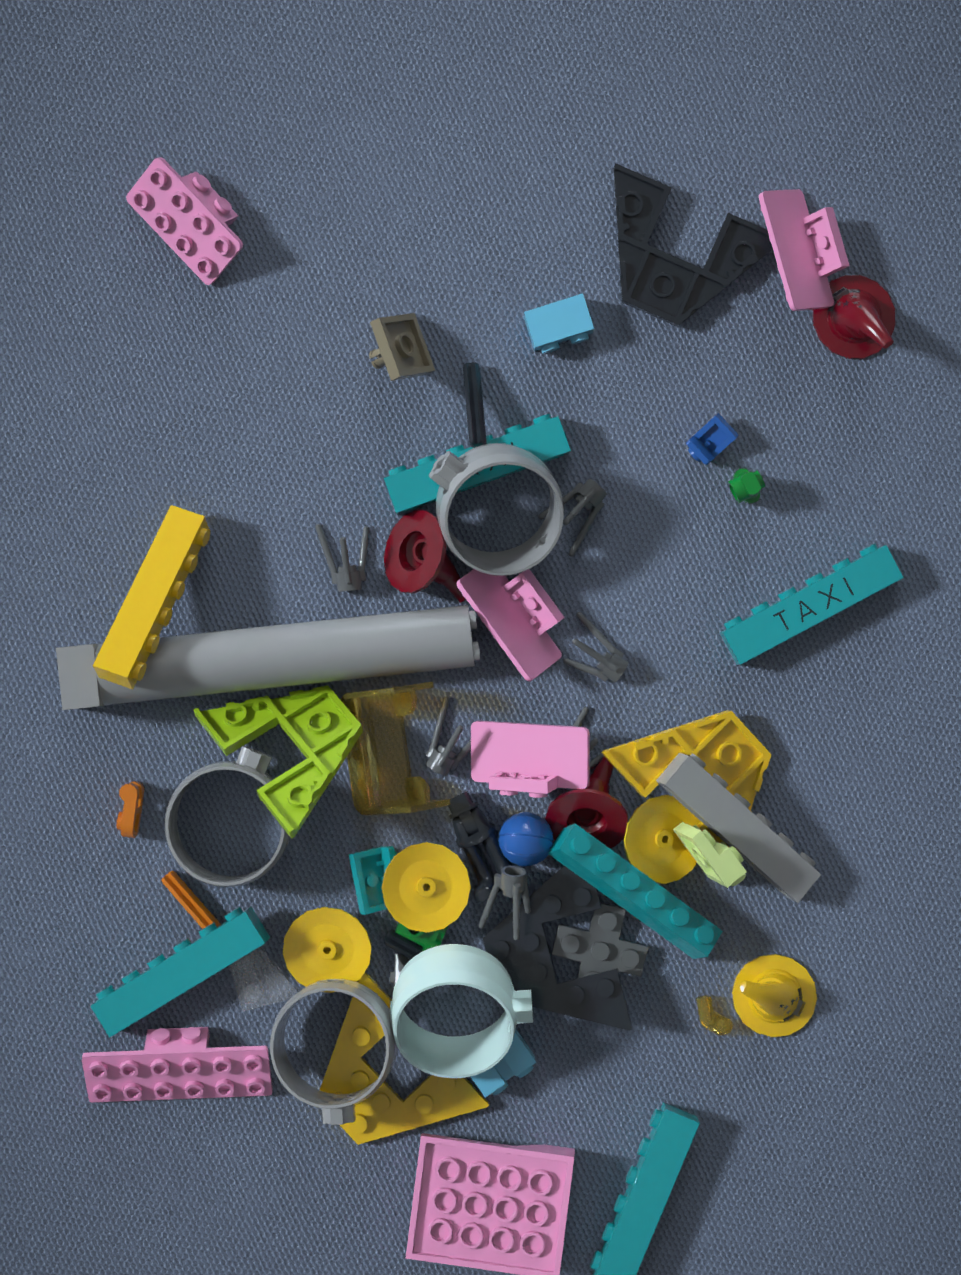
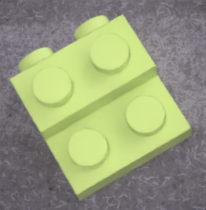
[673,822,747,888]

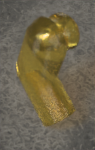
[696,995,733,1036]

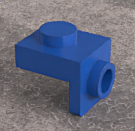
[686,413,739,465]

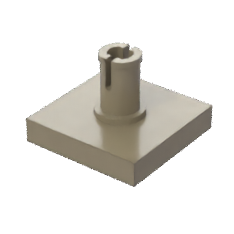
[369,313,435,381]

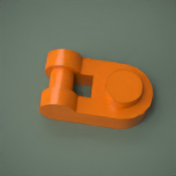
[116,781,144,838]

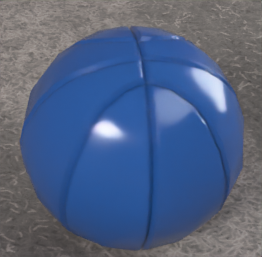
[498,812,553,866]

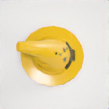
[732,954,817,1037]

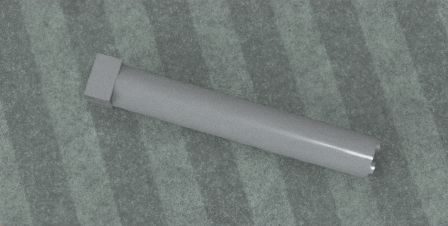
[56,605,480,710]

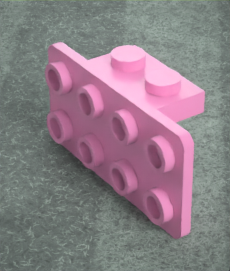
[126,157,243,285]
[759,189,850,311]
[456,569,565,682]
[471,720,590,798]

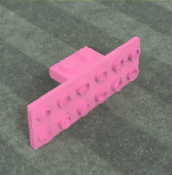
[82,1027,273,1103]

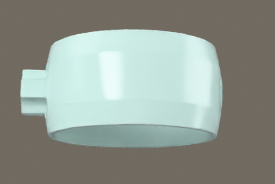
[390,944,533,1078]

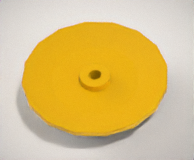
[624,795,700,884]
[382,842,471,933]
[283,907,372,993]

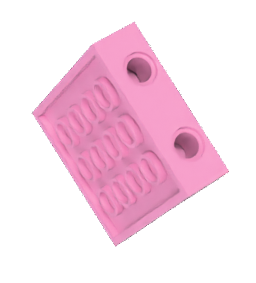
[405,1133,575,1275]

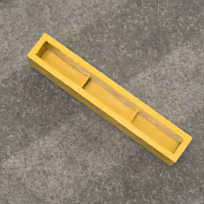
[93,505,210,690]

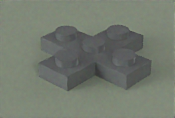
[551,902,648,978]

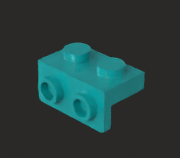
[348,846,397,915]

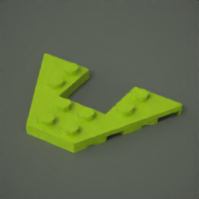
[193,685,363,839]

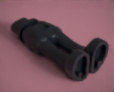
[446,791,514,903]

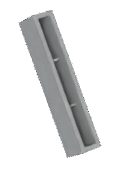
[656,753,821,903]

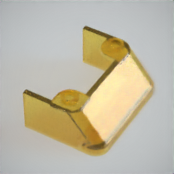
[341,682,450,815]

